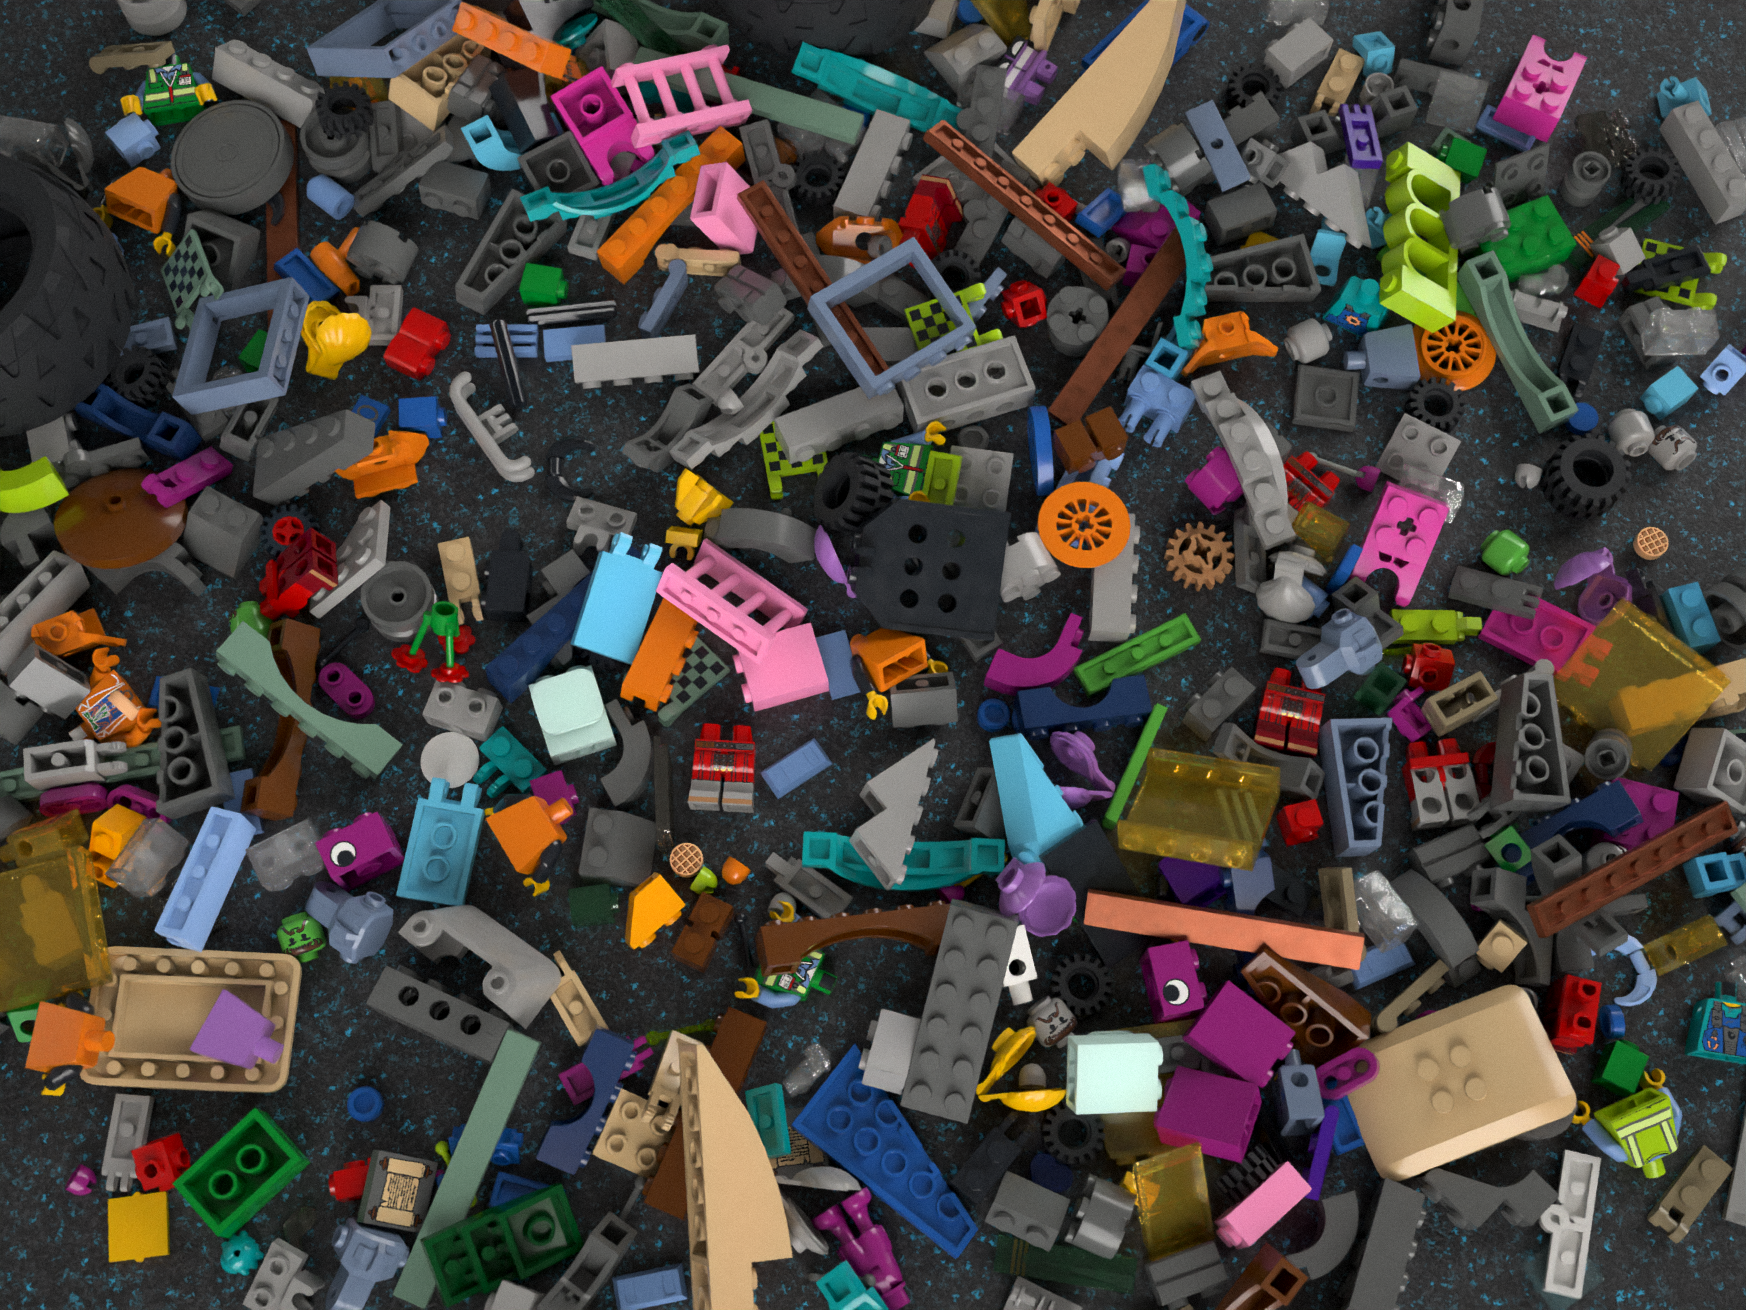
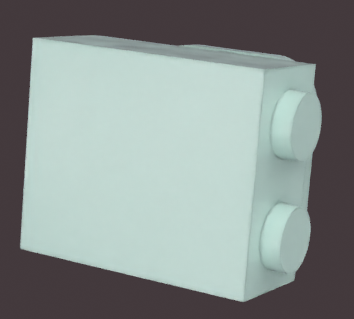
[528,665,617,765]
[1066,1030,1163,1115]

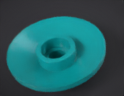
[552,14,598,49]

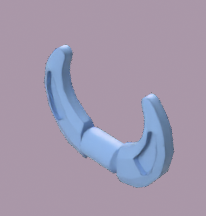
[1591,935,1657,1007]

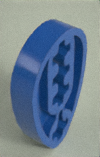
[1027,405,1054,496]

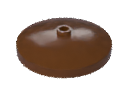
[54,468,188,569]

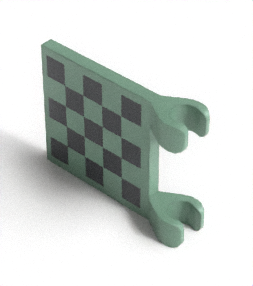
[161,229,224,330]
[623,637,730,727]

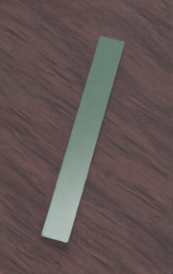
[633,46,864,145]
[0,725,246,803]
[393,1029,541,1309]

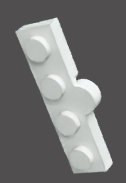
[1539,1150,1601,1299]

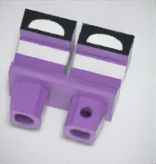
[996,35,1058,107]

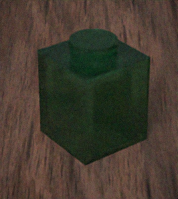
[1353,661,1407,716]
[568,884,620,929]

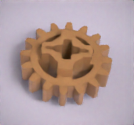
[1164,522,1235,591]

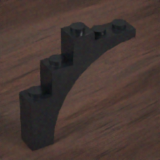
[488,0,594,153]

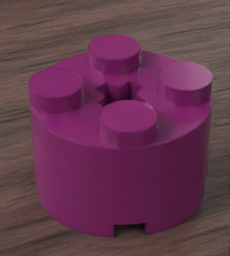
[1185,446,1244,515]

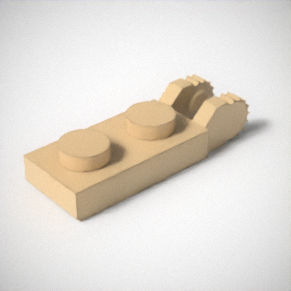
[1309,48,1364,117]
[655,243,741,277]
[438,537,484,625]
[550,950,609,1048]
[641,1030,703,1131]

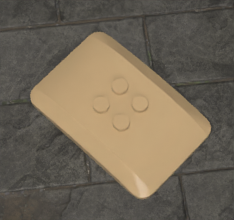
[80,946,302,1093]
[1347,984,1577,1182]

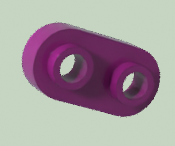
[318,663,375,719]
[39,782,108,817]
[106,784,172,831]
[1315,1048,1380,1101]

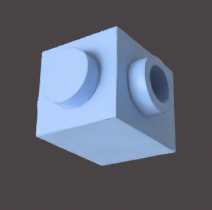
[105,112,161,168]
[1700,344,1746,396]

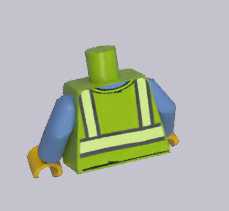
[1572,1068,1682,1178]

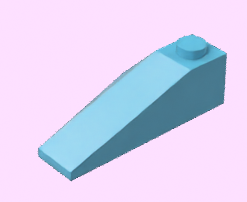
[989,733,1084,871]

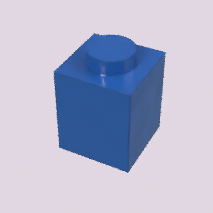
[399,396,447,439]

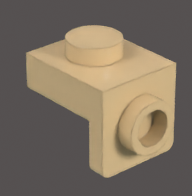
[1476,918,1528,973]

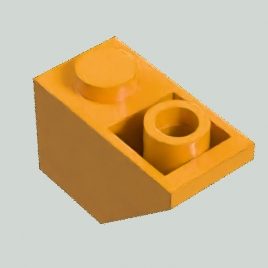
[85,804,146,888]
[625,872,686,950]

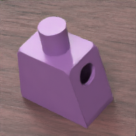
[189,989,284,1069]

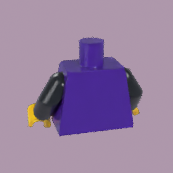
[1155,838,1231,943]

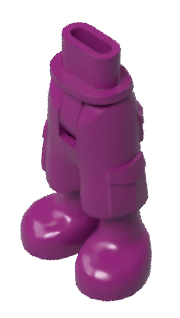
[810,1187,910,1310]

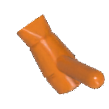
[310,227,360,296]

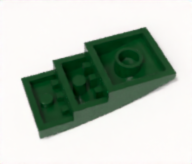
[420,1183,584,1308]

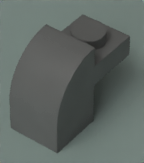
[0,506,57,571]
[1332,576,1404,650]

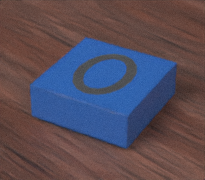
[352,395,391,436]

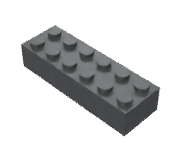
[900,898,1019,1124]

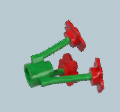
[391,601,475,683]

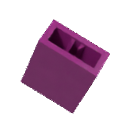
[1182,980,1296,1088]
[1154,1066,1262,1163]

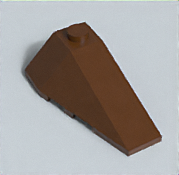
[1241,948,1372,1070]

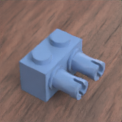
[1118,364,1196,448]

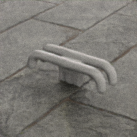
[449,371,535,482]

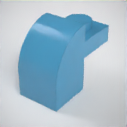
[1145,325,1204,382]
[1682,852,1746,898]

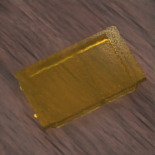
[1132,1141,1215,1262]

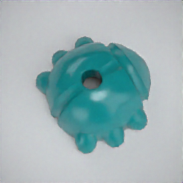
[220,1231,264,1276]

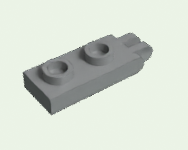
[102,1094,155,1192]

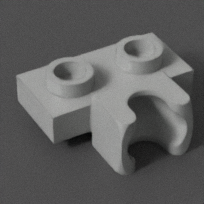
[345,285,403,346]
[566,496,637,558]
[243,1238,325,1310]

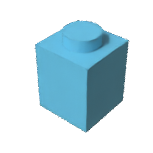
[1640,366,1699,421]

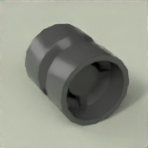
[1559,152,1611,207]
[1584,728,1633,780]

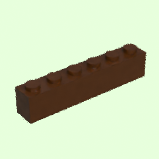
[642,1007,768,1221]

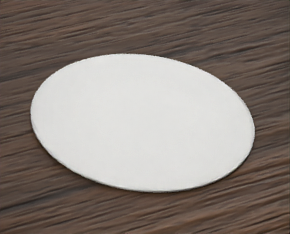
[421,732,479,788]

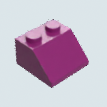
[1112,195,1201,249]

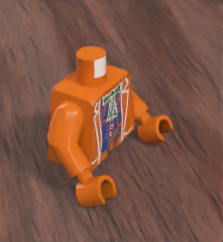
[69,647,161,748]

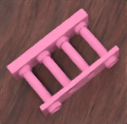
[610,45,752,149]
[655,538,808,664]

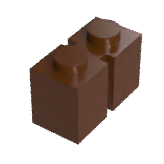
[1052,406,1128,475]
[672,891,735,974]

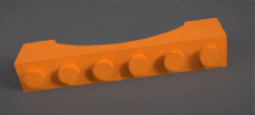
[596,125,746,285]

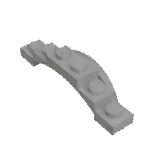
[669,329,823,470]
[1190,371,1296,550]

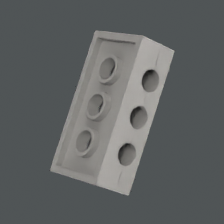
[897,335,1036,433]

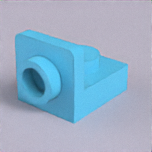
[1353,31,1395,77]

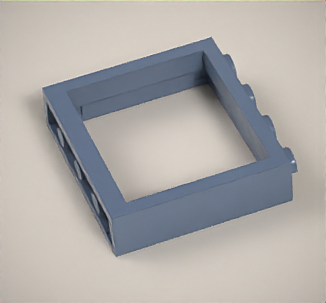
[306,0,462,78]
[807,237,976,399]
[172,277,310,415]

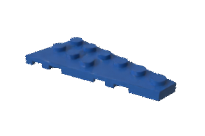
[791,1044,978,1259]

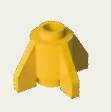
[675,468,734,526]

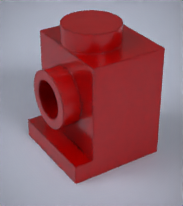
[1574,255,1620,309]
[1276,799,1324,847]
[329,1157,371,1202]

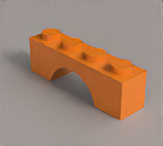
[452,2,572,79]

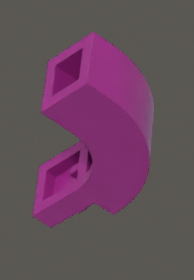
[984,613,1085,696]

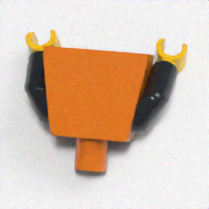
[93,167,182,257]
[850,628,948,720]
[484,793,573,897]
[25,988,115,1096]

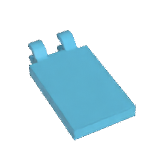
[570,532,663,665]
[396,777,485,906]

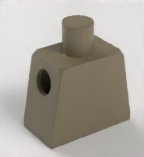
[1421,671,1499,737]

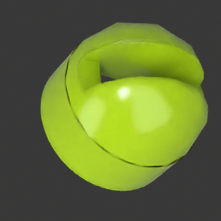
[689,866,718,895]

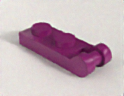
[141,447,233,508]

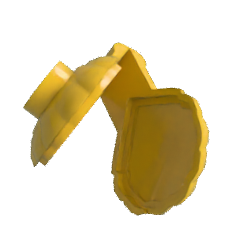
[301,301,372,380]
[976,1026,1066,1112]

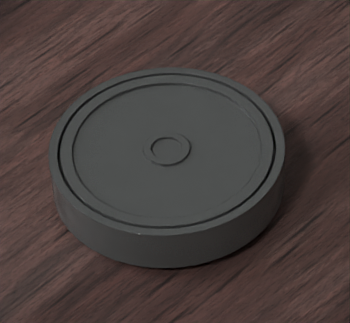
[171,100,294,215]

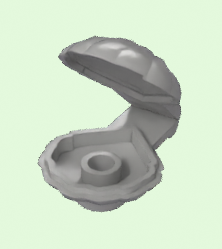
[1256,544,1327,624]
[775,1166,861,1255]

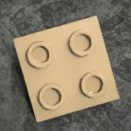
[592,1088,675,1179]

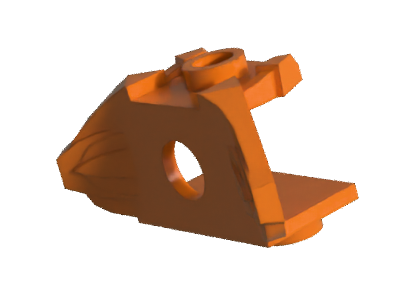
[816,216,903,265]
[1181,311,1278,377]
[334,430,430,499]
[31,608,127,660]

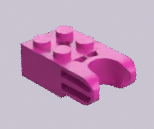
[1492,34,1587,143]
[550,66,655,186]
[1347,481,1450,607]

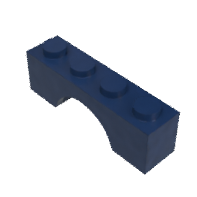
[74,384,202,462]
[1013,675,1152,740]
[1502,780,1644,886]
[1218,848,1285,994]
[536,1025,637,1175]

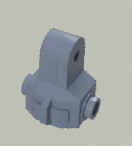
[1296,608,1383,689]
[305,881,393,964]
[325,1217,410,1310]

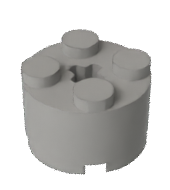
[1000,532,1061,602]

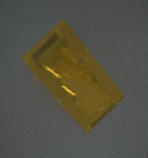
[1291,501,1350,563]

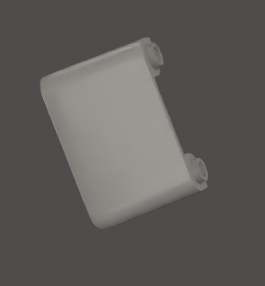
[398,905,561,1029]

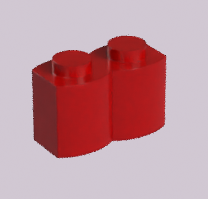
[383,307,451,381]

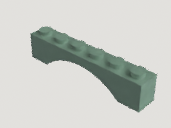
[591,0,730,53]
[1457,250,1579,434]
[216,621,403,780]

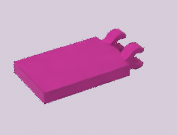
[1478,598,1613,688]

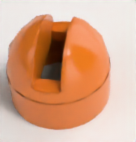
[722,856,751,885]

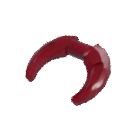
[1471,741,1496,803]

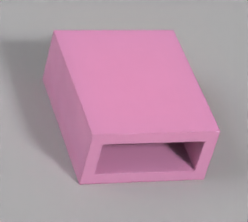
[690,162,757,255]
[732,622,829,712]
[1214,1161,1312,1249]

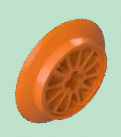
[1413,310,1496,391]
[1038,482,1131,568]

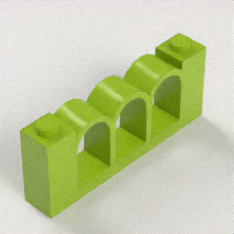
[1379,142,1461,333]

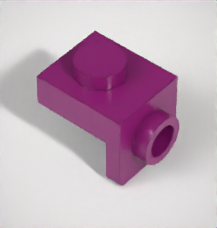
[1386,686,1432,743]

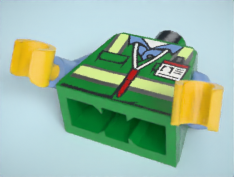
[120,54,218,127]
[861,421,946,502]
[735,900,838,1008]

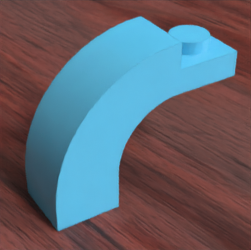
[461,112,564,171]

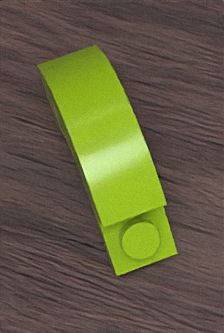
[0,456,69,513]

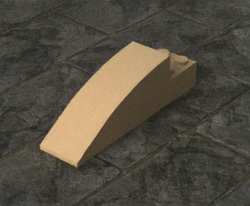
[1012,0,1186,189]
[678,1044,793,1310]

